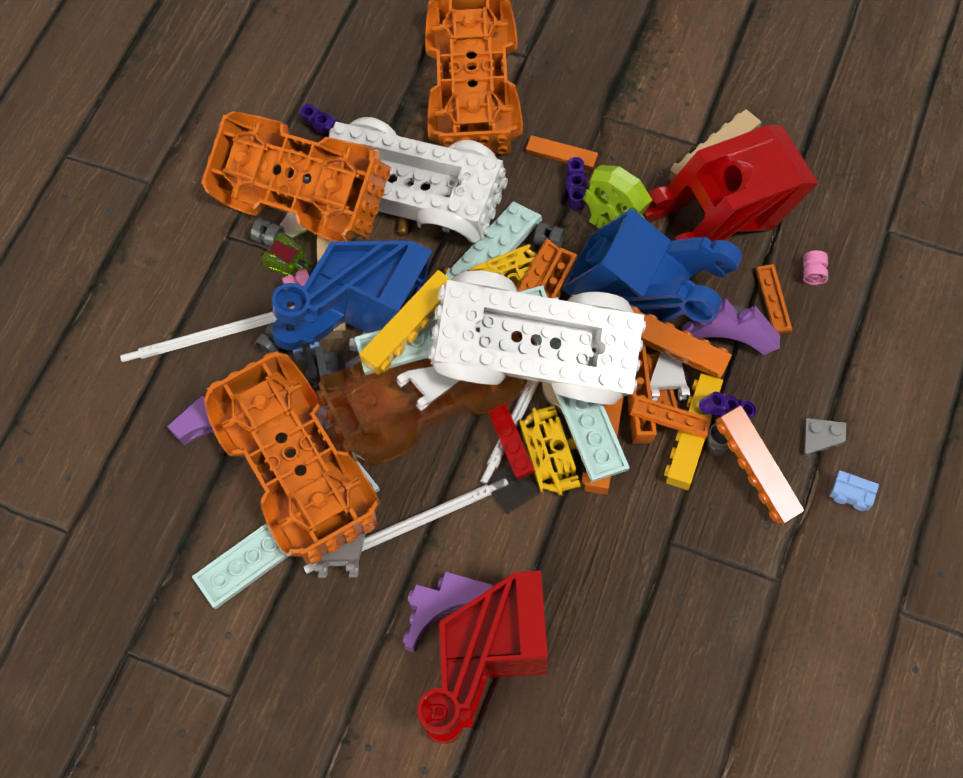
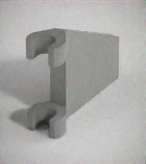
[315,532,366,578]

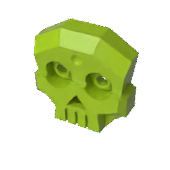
[583,165,652,229]

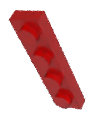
[488,403,536,480]

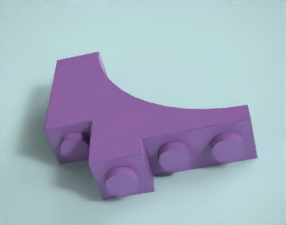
[682,298,780,355]
[167,396,213,446]
[403,572,493,653]

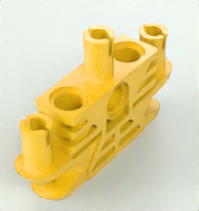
[467,244,536,289]
[519,405,581,496]

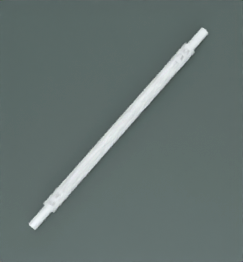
[120,305,295,362]
[480,380,539,485]
[303,478,508,574]

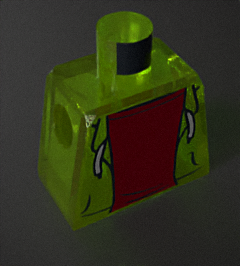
[261,232,308,275]

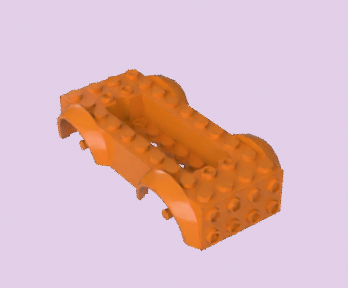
[425,0,523,154]
[201,111,391,242]
[204,351,380,565]

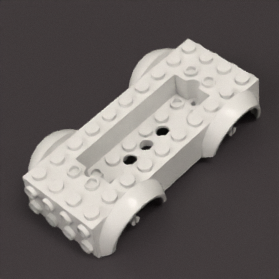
[309,117,508,243]
[428,271,646,405]

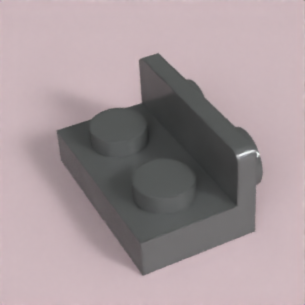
[315,346,342,390]

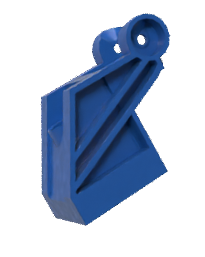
[561,208,743,323]
[272,241,432,350]

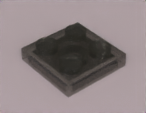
[300,343,324,393]
[486,465,540,514]

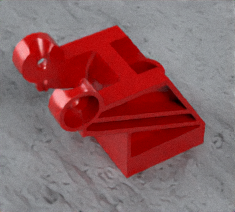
[644,125,818,242]
[417,571,548,745]

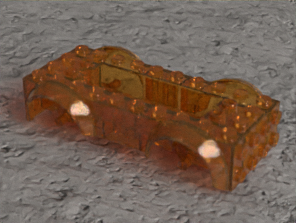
[317,334,527,464]

